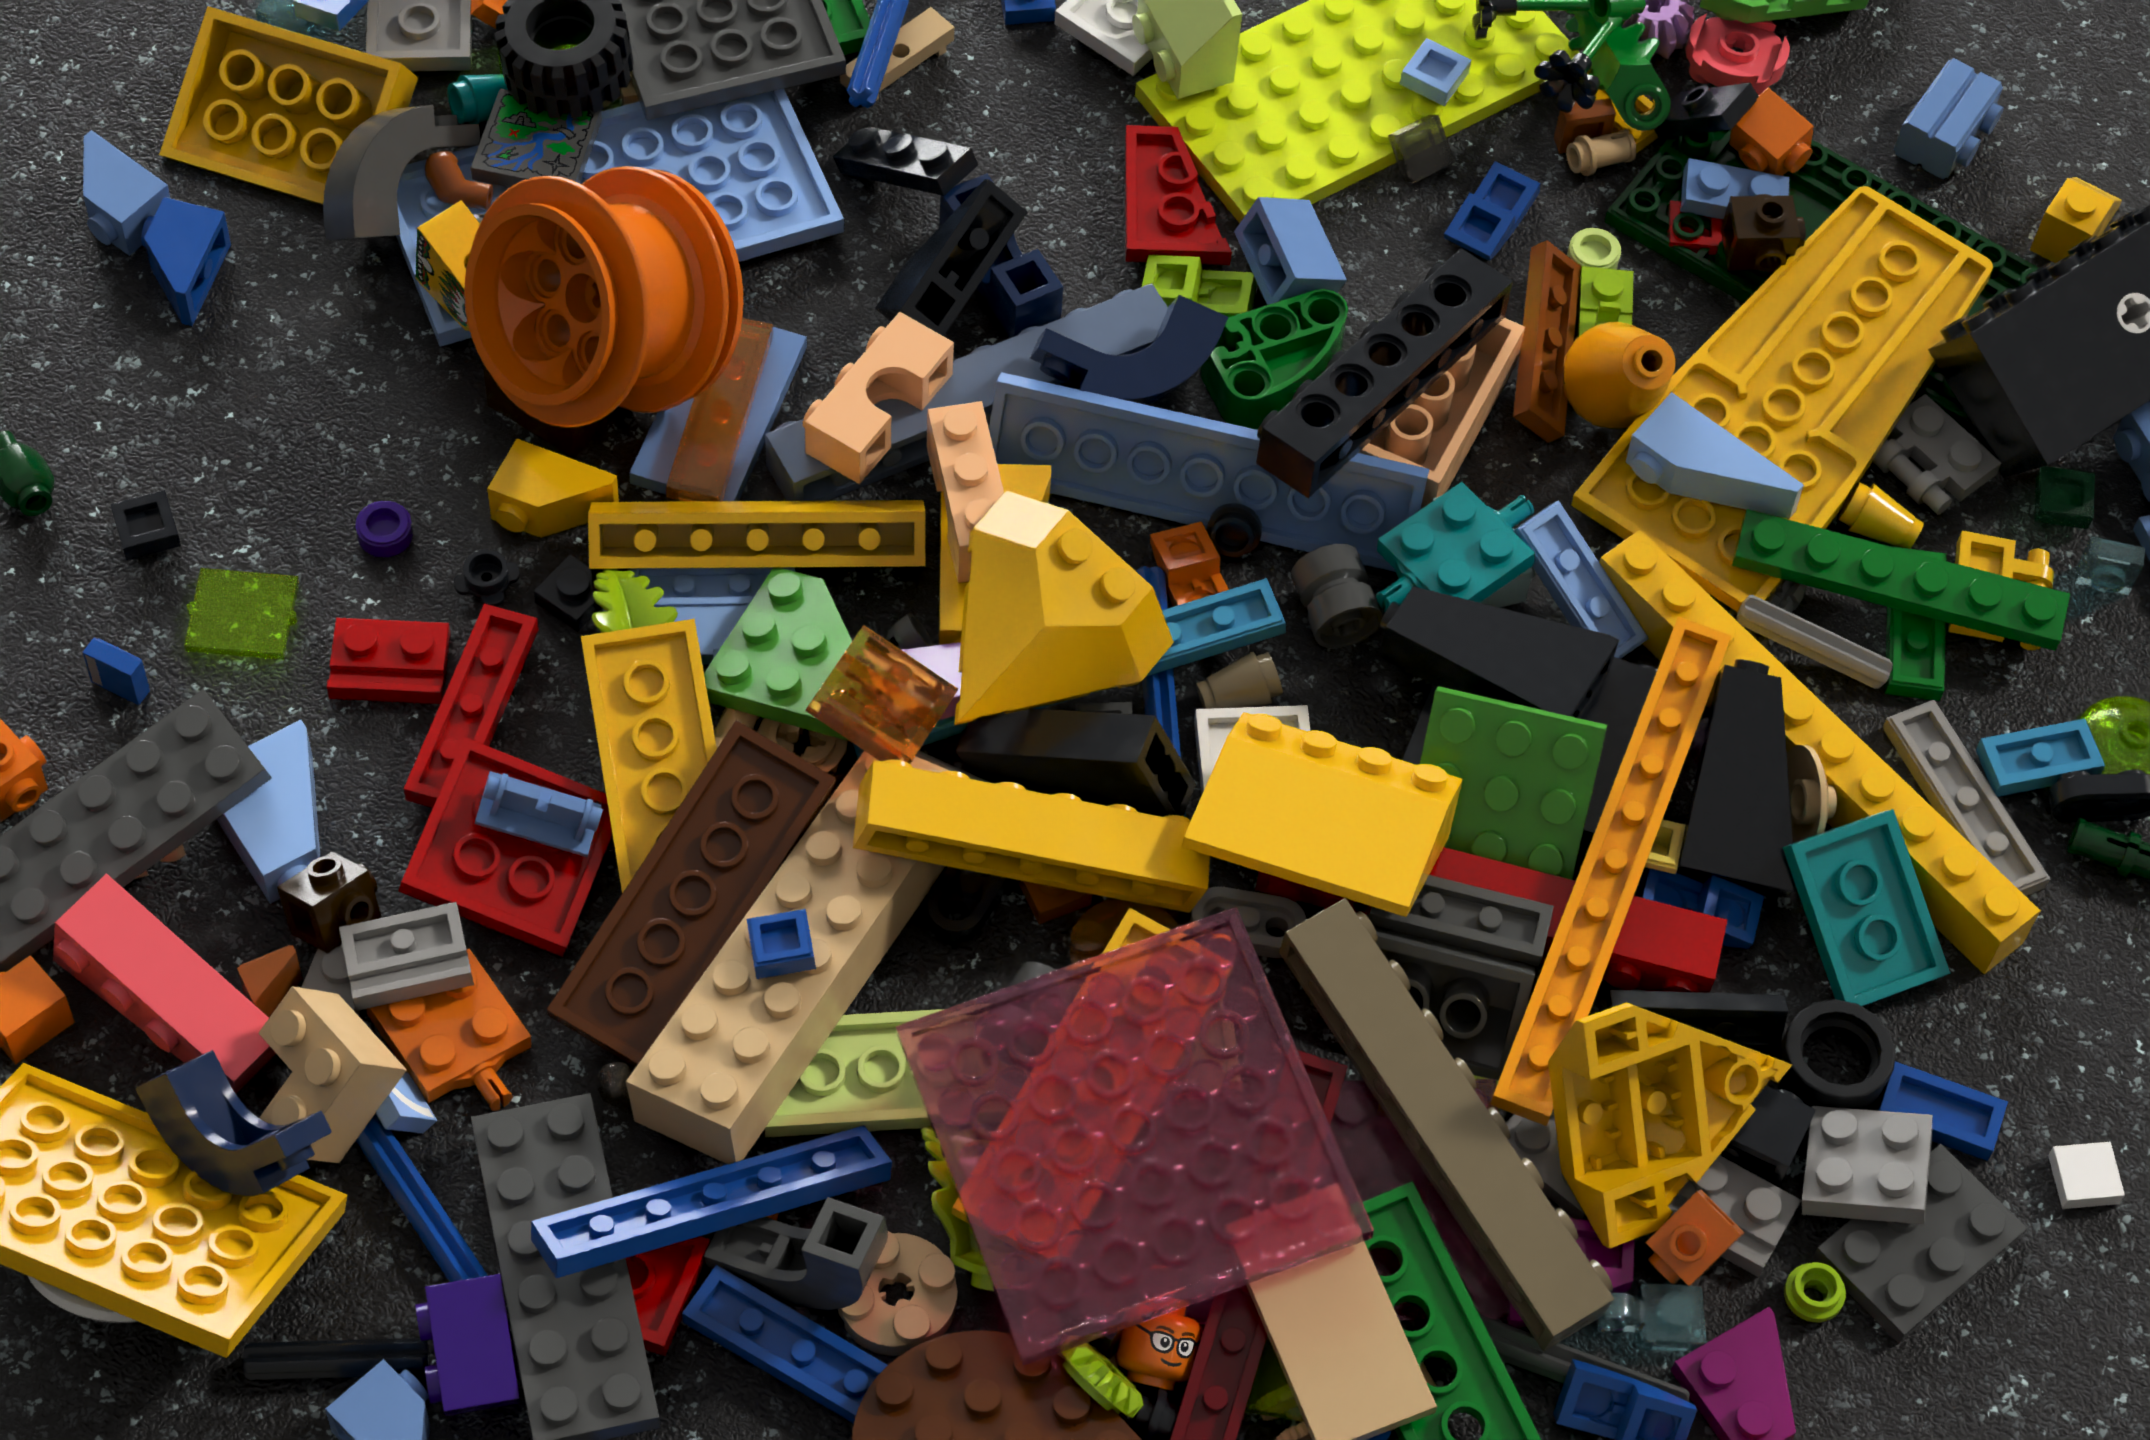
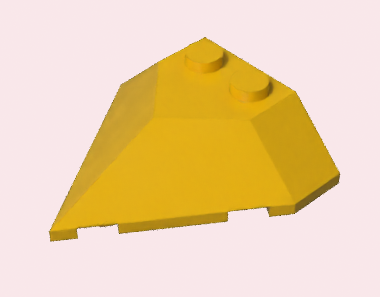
[954,491,1174,726]
[1548,1002,1792,1249]

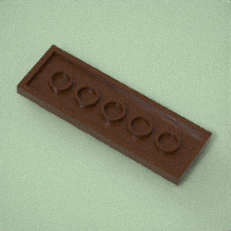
[547,720,836,1068]

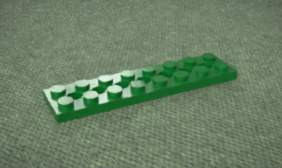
[1349,1181,1541,1440]

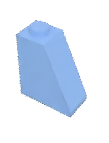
[216,719,320,904]

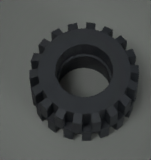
[495,0,634,119]

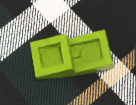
[1142,255,1257,318]

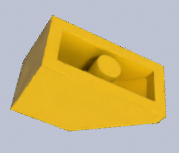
[2030,177,2122,263]
[487,439,619,538]

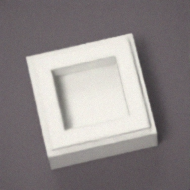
[2048,1142,2125,1209]

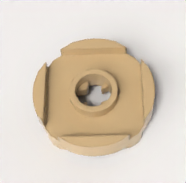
[838,1231,958,1356]

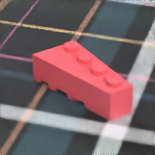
[53,873,276,1093]

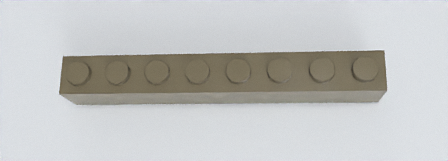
[1279,898,1615,1352]

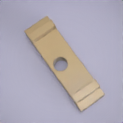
[840,7,955,101]

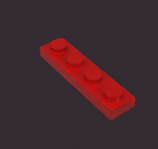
[404,604,539,808]

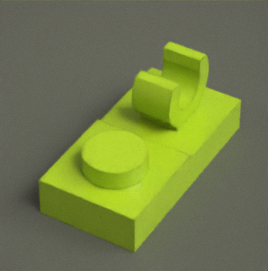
[1577,266,1634,337]

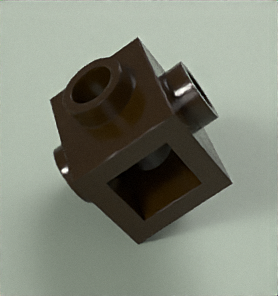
[1721,194,1806,272]
[277,851,382,953]

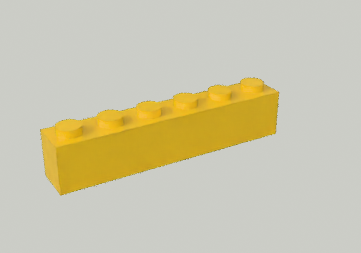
[588,500,925,569]
[853,760,1210,913]

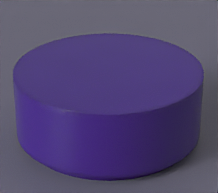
[355,501,413,557]

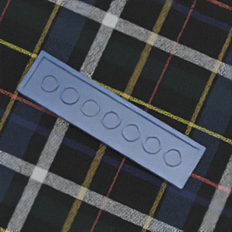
[989,372,1429,572]

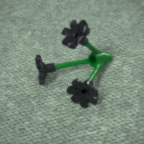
[1472,0,1646,113]

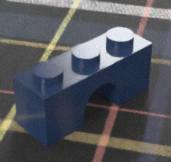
[939,173,1063,338]

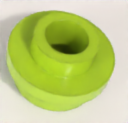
[1784,1262,1846,1322]

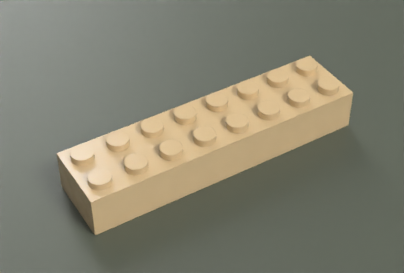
[626,739,950,1164]

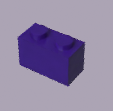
[415,1274,521,1416]

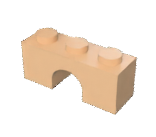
[802,312,954,485]
[927,401,1004,583]

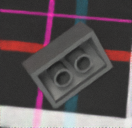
[1335,914,1536,1081]

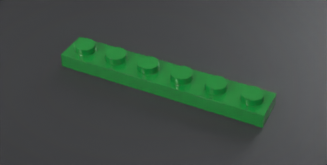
[1732,509,2070,651]

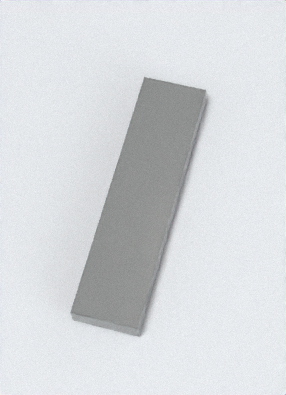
[1882,700,2050,896]

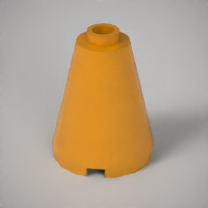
[1563,322,1676,429]

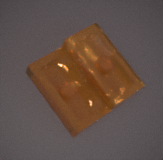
[805,625,958,764]

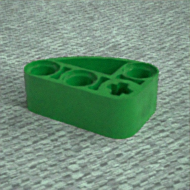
[1199,289,1348,430]

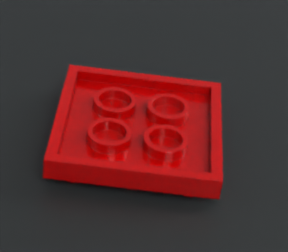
[398,736,612,957]

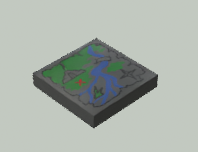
[470,88,602,187]

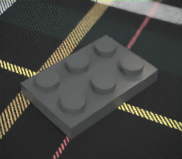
[1813,1144,2027,1344]

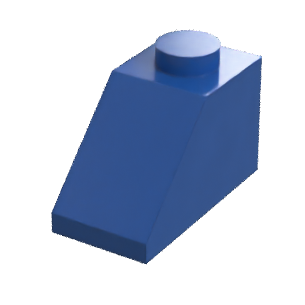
[141,197,231,326]

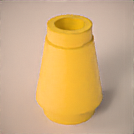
[1838,482,1924,549]

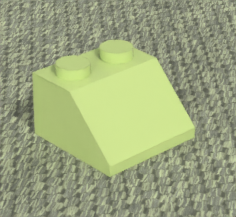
[1132,0,1242,99]

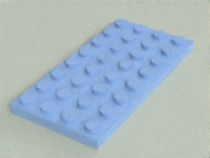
[396,89,844,347]

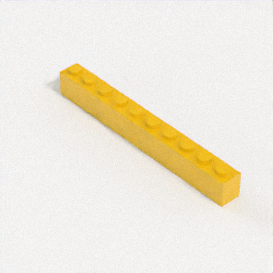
[1599,529,2041,974]

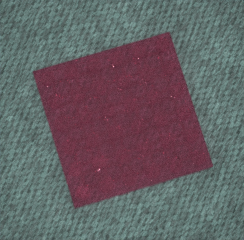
[896,907,1374,1366]

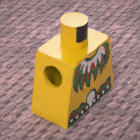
[415,200,480,331]

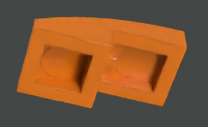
[1150,521,1229,607]

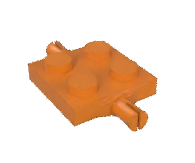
[367,948,531,1111]

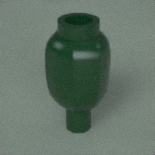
[0,431,54,516]

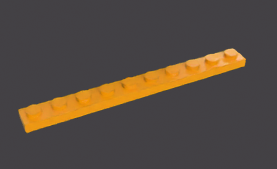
[1490,616,1732,1126]

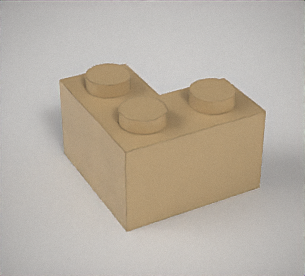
[259,986,407,1163]

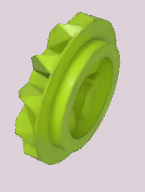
[1060,1338,1144,1418]

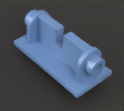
[474,771,603,857]

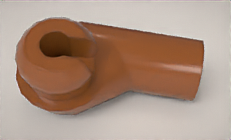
[425,151,493,210]

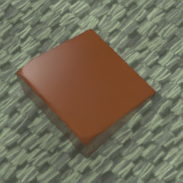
[237,945,303,1018]

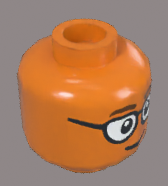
[1115,1296,1203,1391]

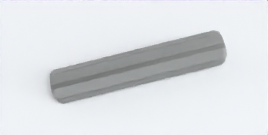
[1736,595,1893,689]

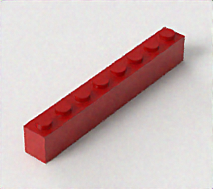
[1255,847,1728,993]

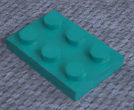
[1783,809,1950,1006]

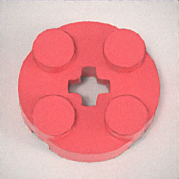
[1686,13,1790,96]

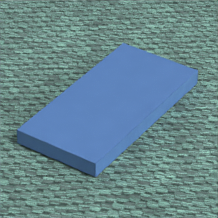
[629,318,807,501]

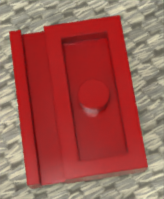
[327,618,451,704]

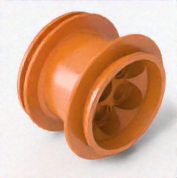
[464,166,744,428]

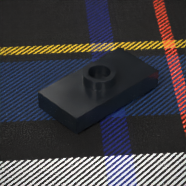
[1654,82,1759,138]

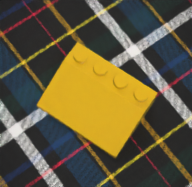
[159,6,418,205]
[1182,712,1463,917]

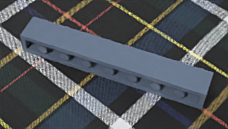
[765,283,1168,501]

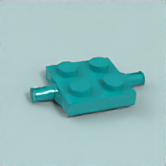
[1376,482,1535,612]

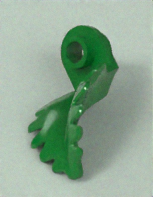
[1565,11,1671,131]

